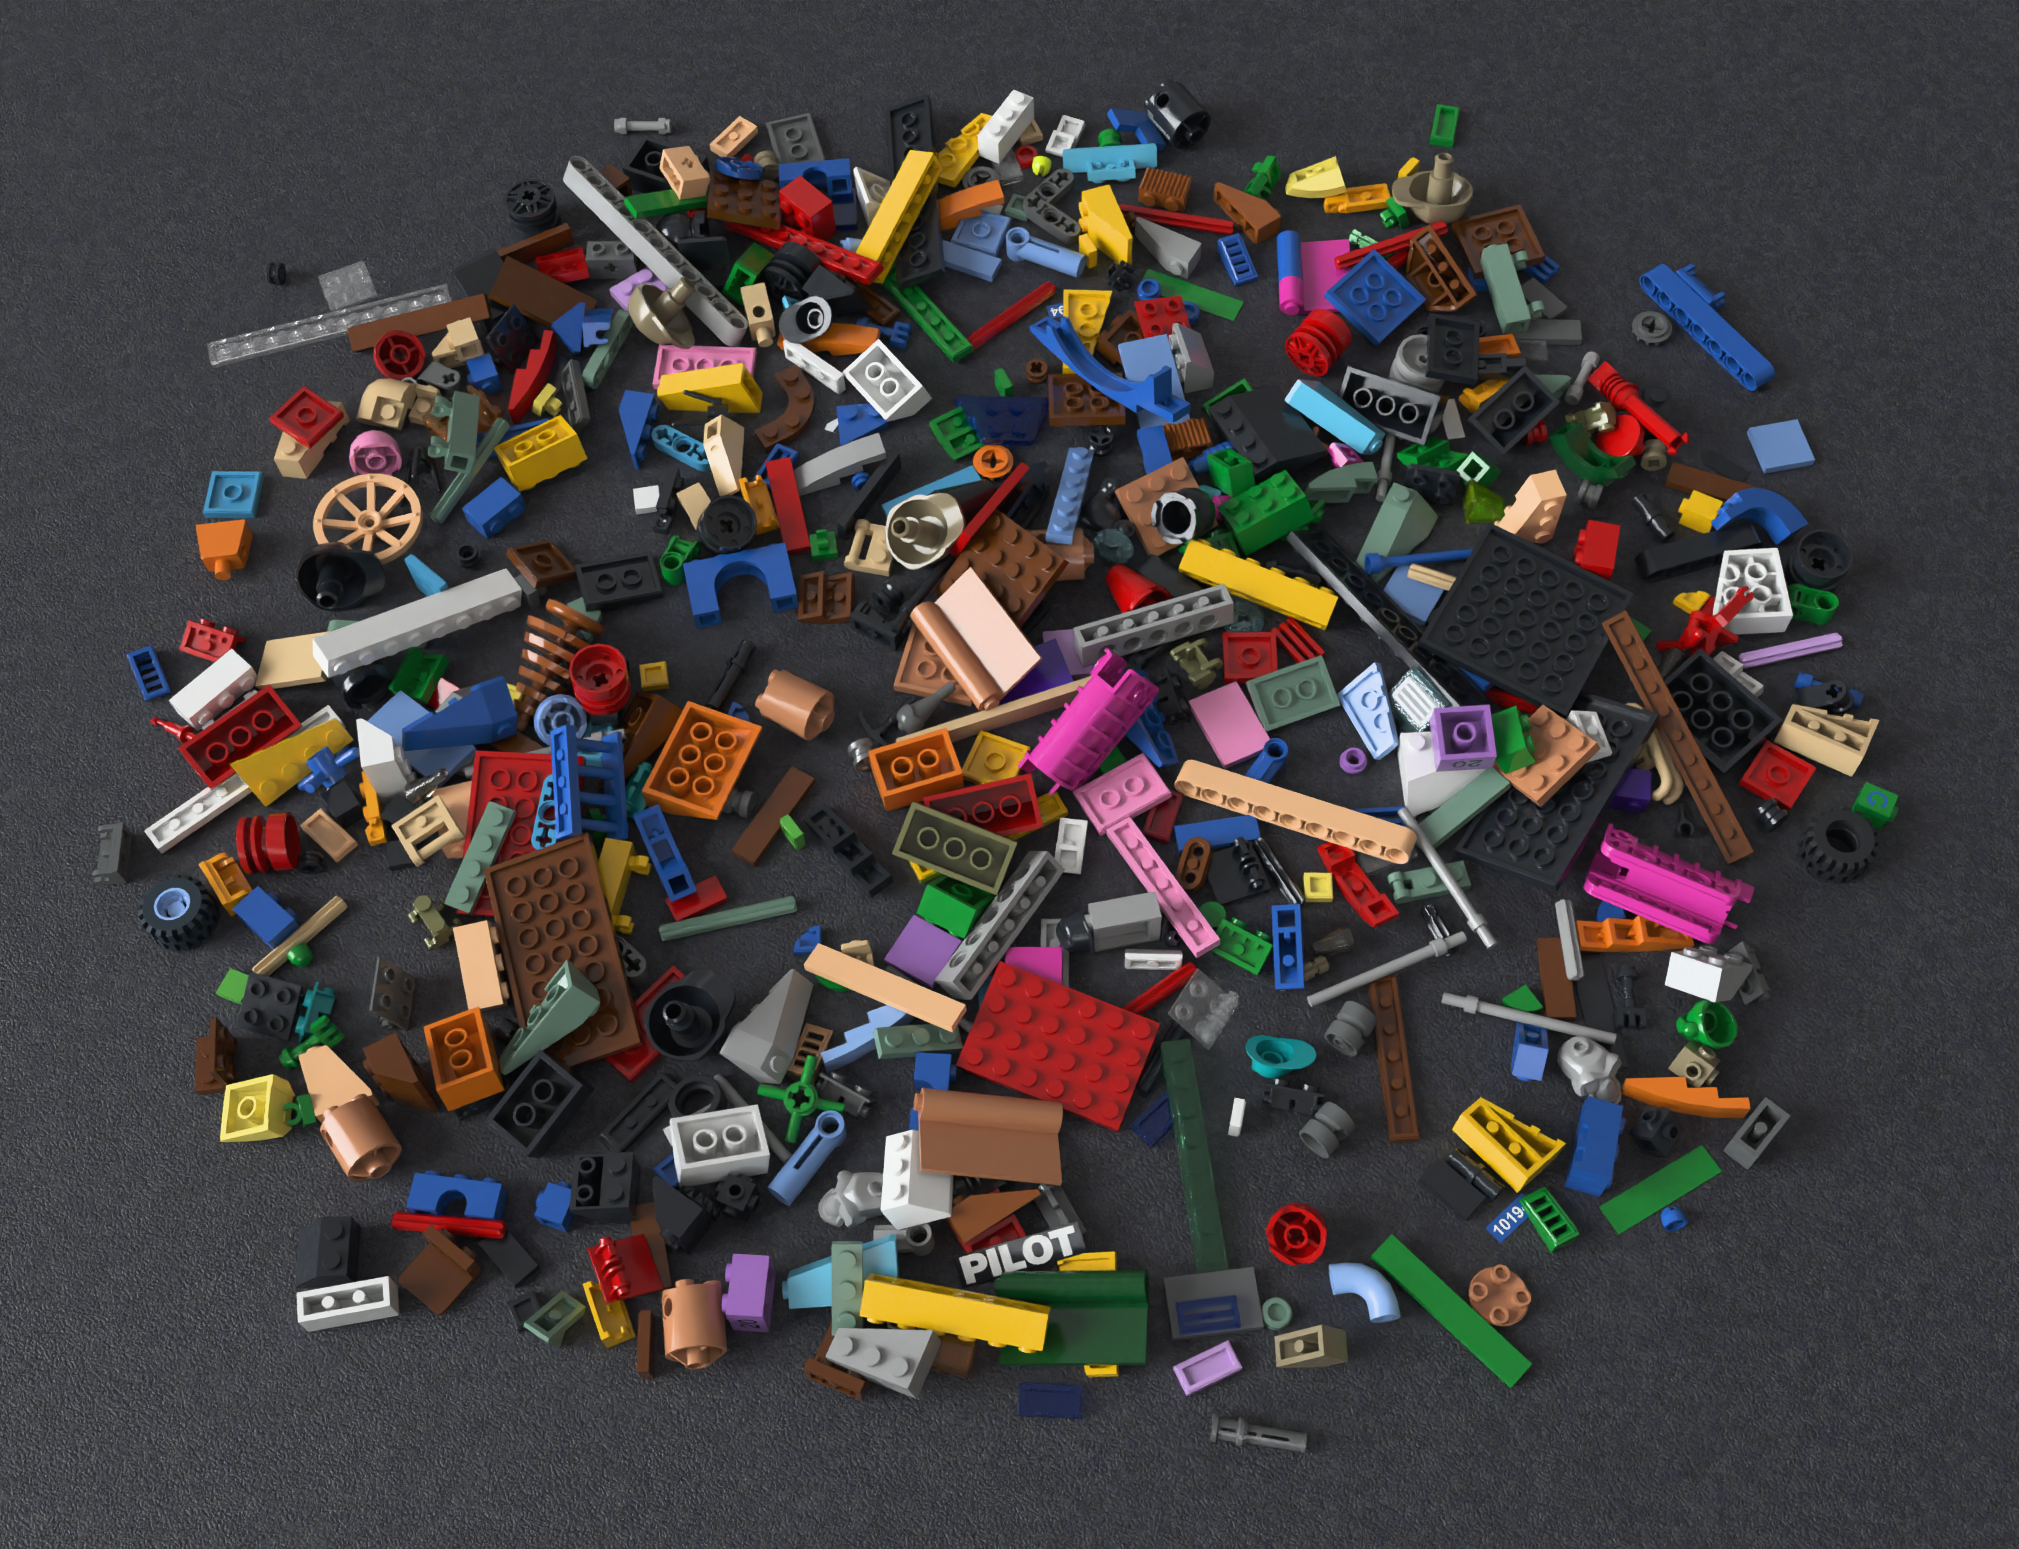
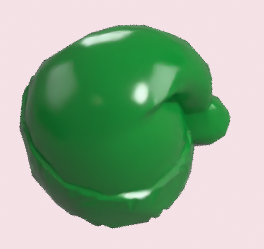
[1676,999,1738,1049]

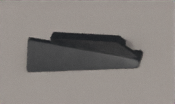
[998,461,1049,530]

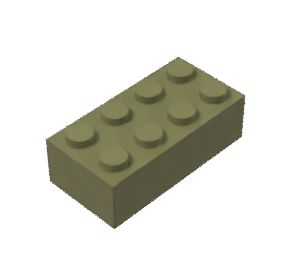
[892,801,1017,895]

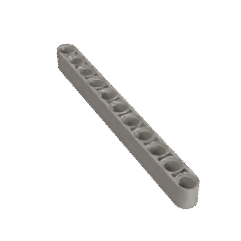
[563,156,749,347]

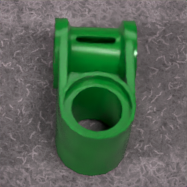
[660,534,701,586]
[1787,584,1839,625]

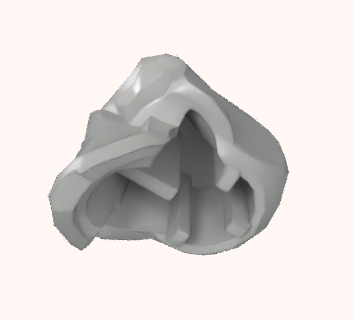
[1557,1036,1622,1104]
[818,1170,883,1228]

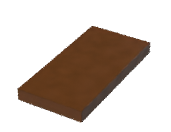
[488,256,597,335]

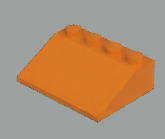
[642,701,762,820]

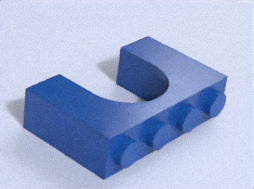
[683,543,798,629]

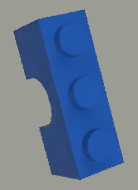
[779,158,853,197]
[909,1052,957,1131]
[406,1171,508,1221]

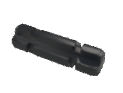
[1421,904,1459,956]

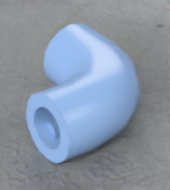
[1329,1262,1401,1323]

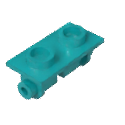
[625,762,652,819]
[295,982,336,1043]

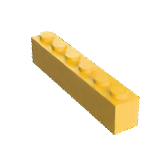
[856,150,943,284]
[1179,539,1338,631]
[860,1273,1051,1353]

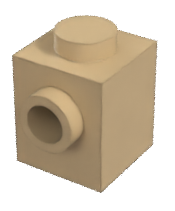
[445,317,484,362]

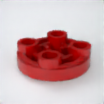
[1595,414,1645,456]

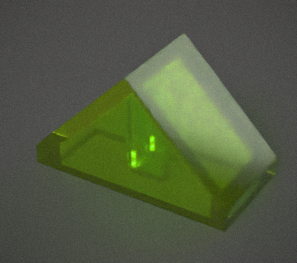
[1463,479,1505,523]

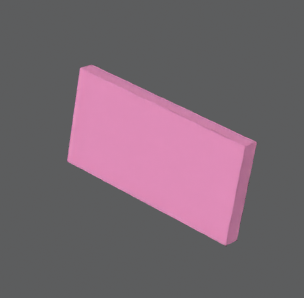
[653,345,757,389]

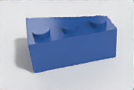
[1564,1096,1626,1197]

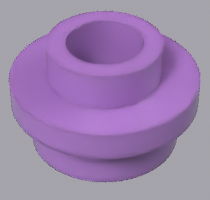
[1339,748,1367,774]

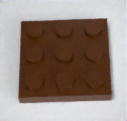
[707,171,781,230]
[1451,204,1545,279]
[1048,373,1125,427]

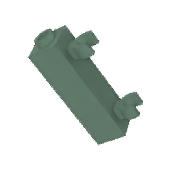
[1480,244,1545,335]
[428,391,480,475]

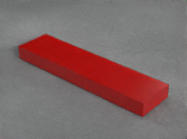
[765,457,811,555]

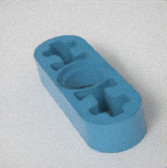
[651,425,711,472]
[531,774,560,850]

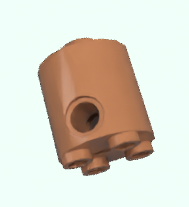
[1026,528,1094,581]
[755,669,834,741]
[320,1094,402,1182]
[662,1279,727,1369]

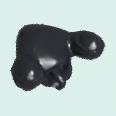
[1078,475,1136,541]

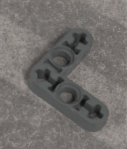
[1022,169,1081,244]

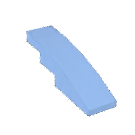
[821,1005,915,1073]

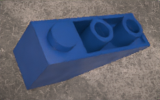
[619,390,660,469]

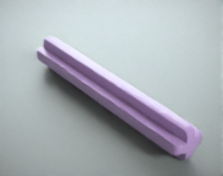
[1739,633,1843,669]

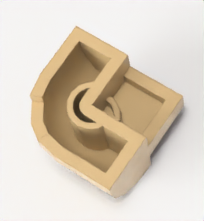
[356,378,417,430]

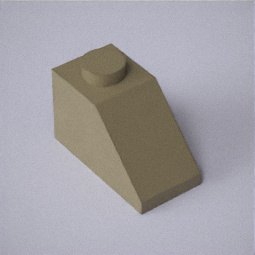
[1274,1325,1348,1368]

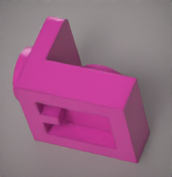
[1327,442,1363,469]

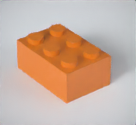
[868,728,964,812]
[424,1006,505,1111]

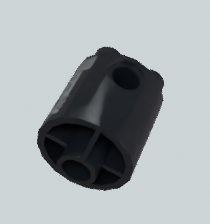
[1144,79,1211,149]

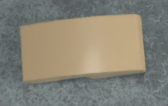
[676,482,726,532]

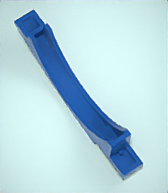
[1030,316,1191,423]

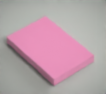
[1188,681,1270,770]
[1073,753,1172,836]

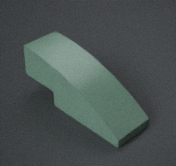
[1304,462,1378,503]

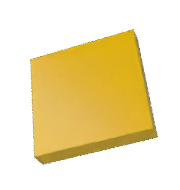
[962,730,1031,785]

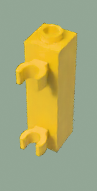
[598,838,652,935]

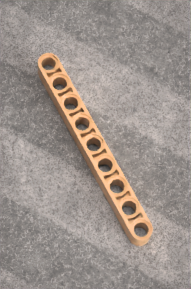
[1174,760,1417,864]

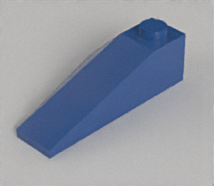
[1122,670,1179,768]
[402,676,517,751]

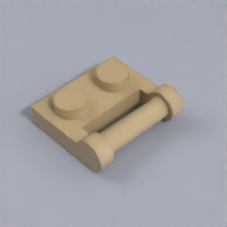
[844,519,894,577]
[391,795,465,867]

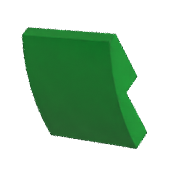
[929,401,998,462]
[1397,437,1469,471]

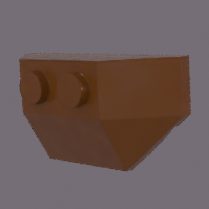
[1405,224,1478,312]

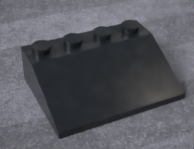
[1208,385,1328,485]
[1641,648,1783,775]

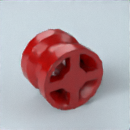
[1521,419,1547,446]

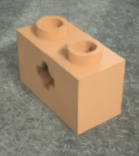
[660,146,710,200]

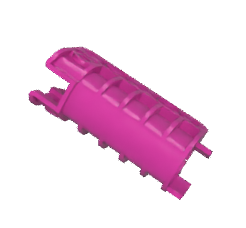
[1017,648,1159,796]
[1583,823,1755,944]

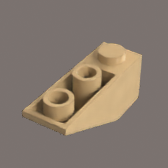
[703,414,744,496]

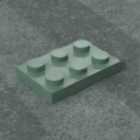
[1245,655,1340,732]

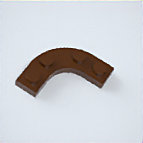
[754,365,815,453]

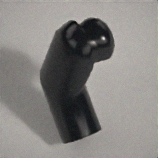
[1160,916,1182,948]

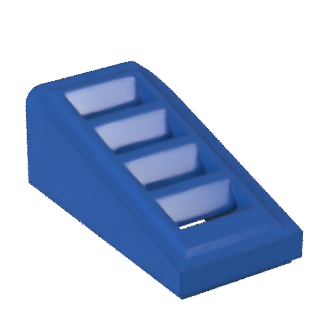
[1217,233,1258,287]
[126,645,171,702]

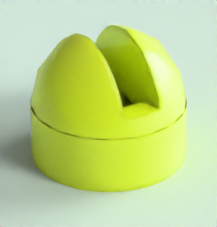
[1032,156,1052,177]

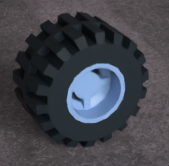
[138,874,219,951]

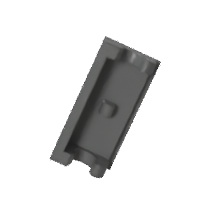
[92,822,133,886]

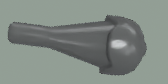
[896,682,956,734]

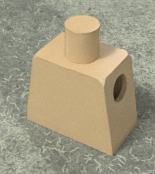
[740,283,776,347]

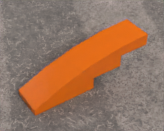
[939,180,1005,231]
[777,323,881,357]
[1575,916,1694,952]
[1621,1077,1751,1119]

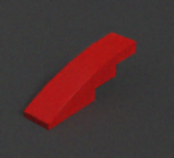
[508,330,558,424]

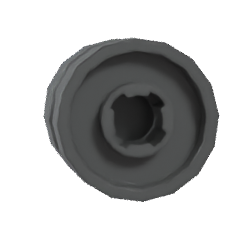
[1324,1001,1377,1056]
[1299,1102,1355,1158]

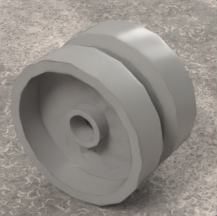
[1389,334,1445,393]

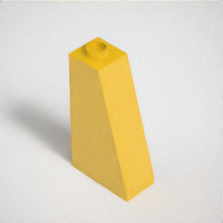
[657,363,763,413]

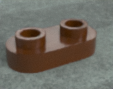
[1175,837,1213,893]

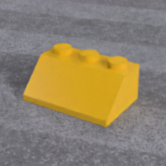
[493,415,587,492]

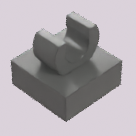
[514,574,548,610]

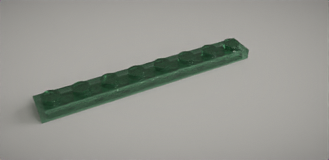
[1160,1039,1229,1274]

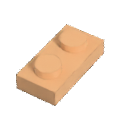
[710,116,758,157]

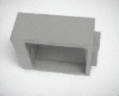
[1084,891,1162,952]

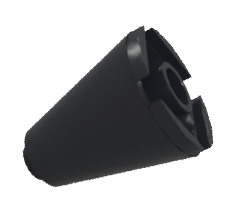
[927,479,997,528]

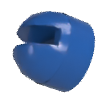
[1661,1206,1688,1232]

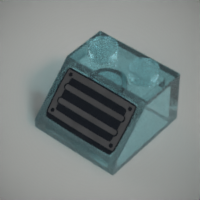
[1388,666,1449,733]

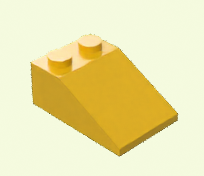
[1079,185,1133,265]

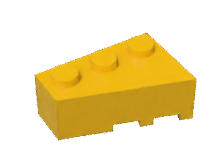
[1452,1097,1566,1193]

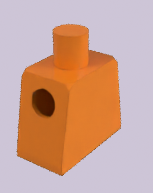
[196,519,253,580]

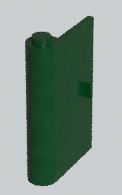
[995,1269,1150,1366]

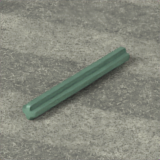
[430,418,510,524]
[659,896,797,941]

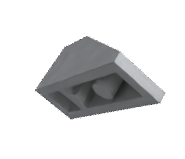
[1135,217,1202,279]

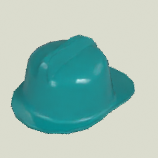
[1246,1035,1316,1079]

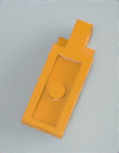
[1323,183,1391,213]
[359,771,387,846]

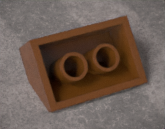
[363,1032,440,1114]

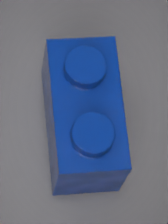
[462,477,526,539]
[233,886,300,950]

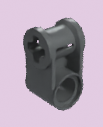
[417,361,467,402]

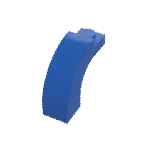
[1711,488,1808,545]
[633,804,697,902]

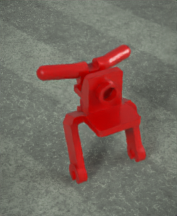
[1656,586,1754,657]

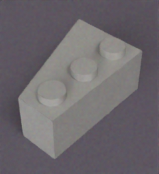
[825,1328,942,1399]

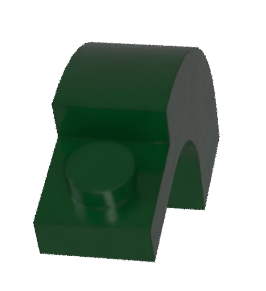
[1548,422,1636,488]

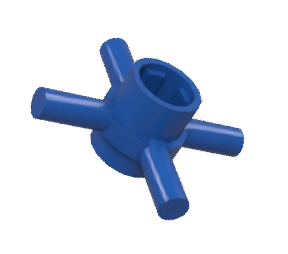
[297,746,360,793]

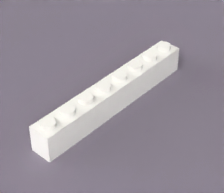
[313,568,522,678]

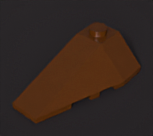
[597,691,683,790]

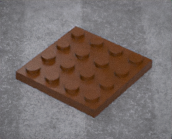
[933,509,1069,629]

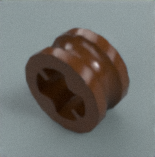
[1026,359,1048,384]

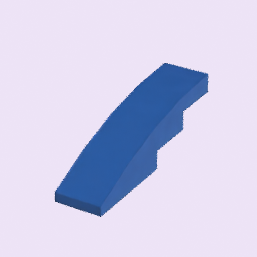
[1137,425,1172,474]

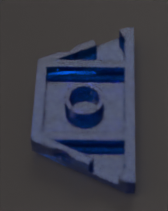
[955,395,1049,446]

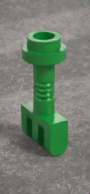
[279,1015,345,1070]

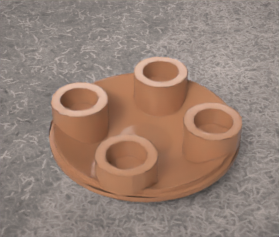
[1468,1264,1531,1327]

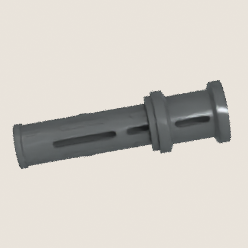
[1210,1413,1307,1453]

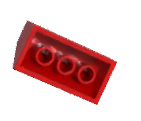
[178,685,303,791]
[923,773,1043,836]

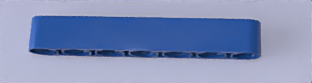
[1639,264,1775,391]

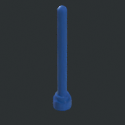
[1364,548,1474,574]

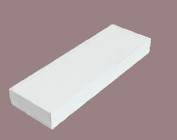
[783,339,846,395]

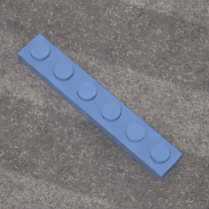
[1046,447,1094,545]

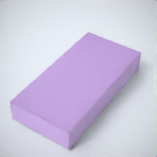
[1173,1340,1243,1397]

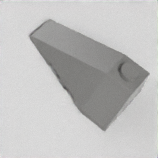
[720,969,814,1084]

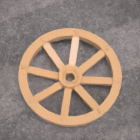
[313,474,423,565]

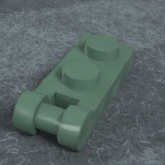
[1387,860,1471,904]

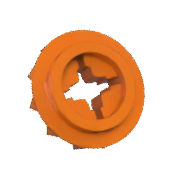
[973,444,1013,481]

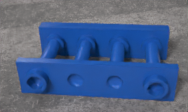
[550,724,629,841]

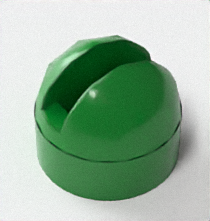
[287,942,313,967]

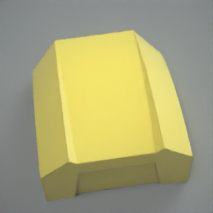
[1285,156,1347,198]
[220,1074,295,1142]

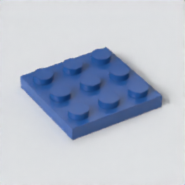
[1324,249,1426,347]

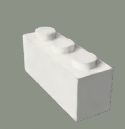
[978,90,1034,164]
[169,649,257,732]
[297,1276,399,1332]

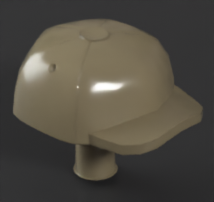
[1392,153,1473,224]
[628,277,696,349]
[885,493,966,570]

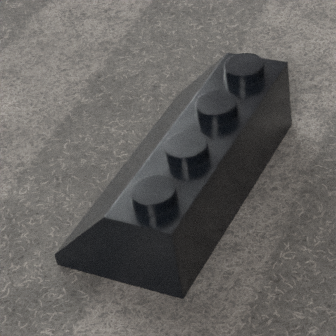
[1338,366,1449,446]

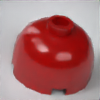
[373,330,425,380]
[1266,1202,1328,1266]

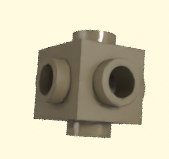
[1668,1039,1721,1088]

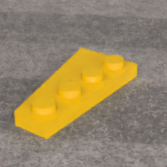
[936,113,992,188]
[1063,289,1112,374]

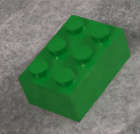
[1217,470,1315,556]

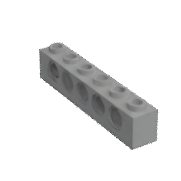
[1073,584,1234,667]
[935,851,1065,1000]

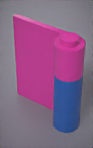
[1276,230,1351,316]

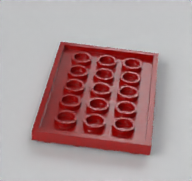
[457,750,586,917]
[956,961,1160,1132]

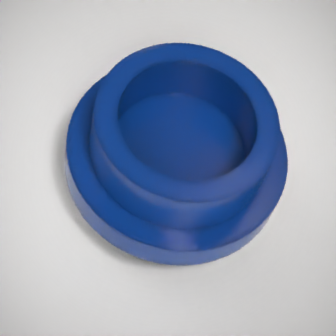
[1137,278,1162,300]

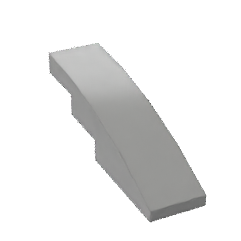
[793,433,887,496]

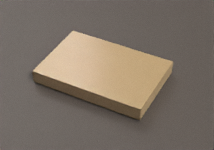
[255,631,331,690]

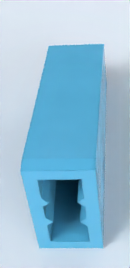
[1284,379,1386,455]
[782,1234,899,1309]

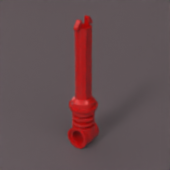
[1587,361,1689,455]

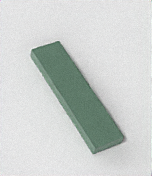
[1415,767,1511,850]

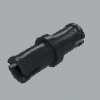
[1631,493,1676,543]
[1447,1147,1506,1201]

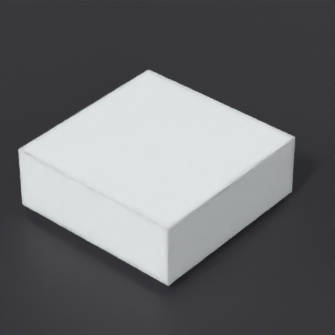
[633,485,660,515]
[1228,1098,1246,1137]

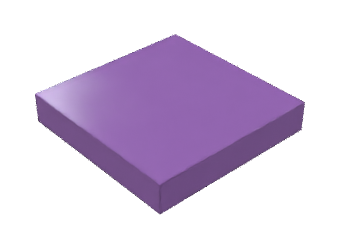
[884,915,962,990]

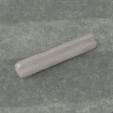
[1555,899,1584,981]

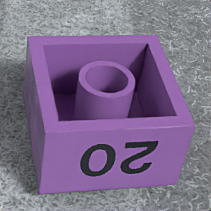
[1429,705,1497,772]
[722,1254,776,1332]

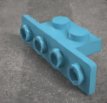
[1062,143,1157,183]

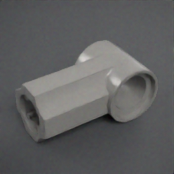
[873,1223,935,1256]

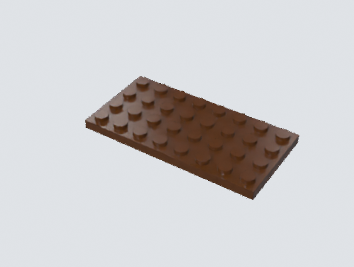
[483,832,644,1069]

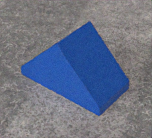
[551,302,585,356]

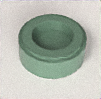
[1261,1297,1292,1330]

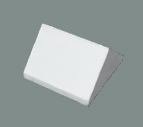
[853,167,890,227]

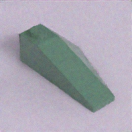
[1356,482,1438,583]
[499,960,600,1075]

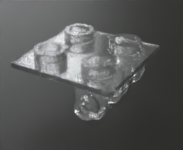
[317,261,377,312]
[1168,969,1239,1050]

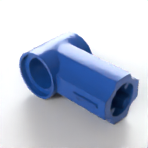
[1245,738,1288,784]

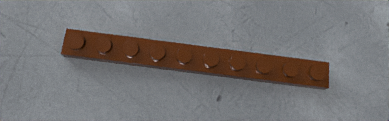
[1601,610,1755,865]

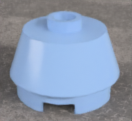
[534,694,587,746]

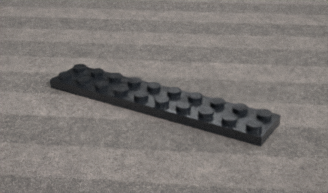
[885,94,945,289]
[1287,529,1493,707]

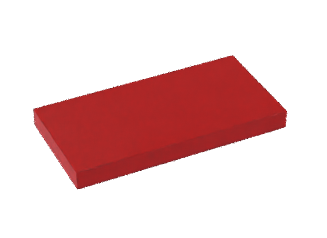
[950,462,1030,558]
[604,965,685,1084]

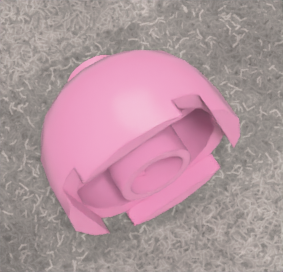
[349,430,402,476]

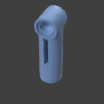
[1006,227,1086,278]
[767,1110,847,1206]

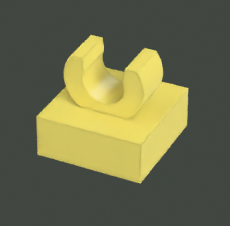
[532,383,562,417]

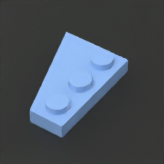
[1337,662,1399,760]

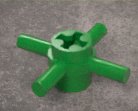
[757,1055,845,1144]

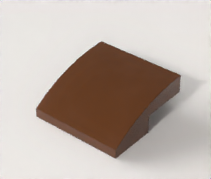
[798,571,855,624]

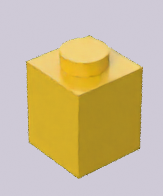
[1678,490,1723,534]

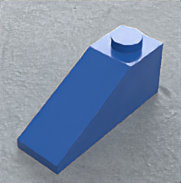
[1271,904,1305,990]

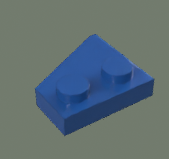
[836,403,889,446]

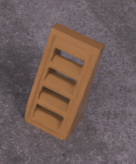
[786,1023,834,1085]

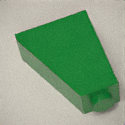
[722,242,775,306]

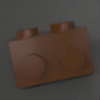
[398,1225,482,1316]

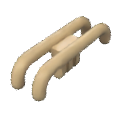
[1626,703,1684,805]

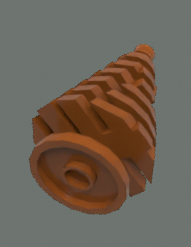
[514,599,606,732]

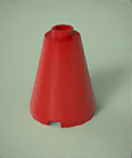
[1105,564,1173,613]

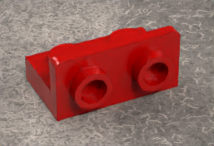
[179,618,246,662]

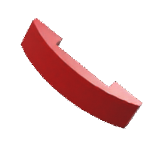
[1317,842,1399,928]

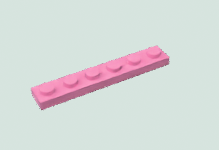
[1106,816,1220,958]

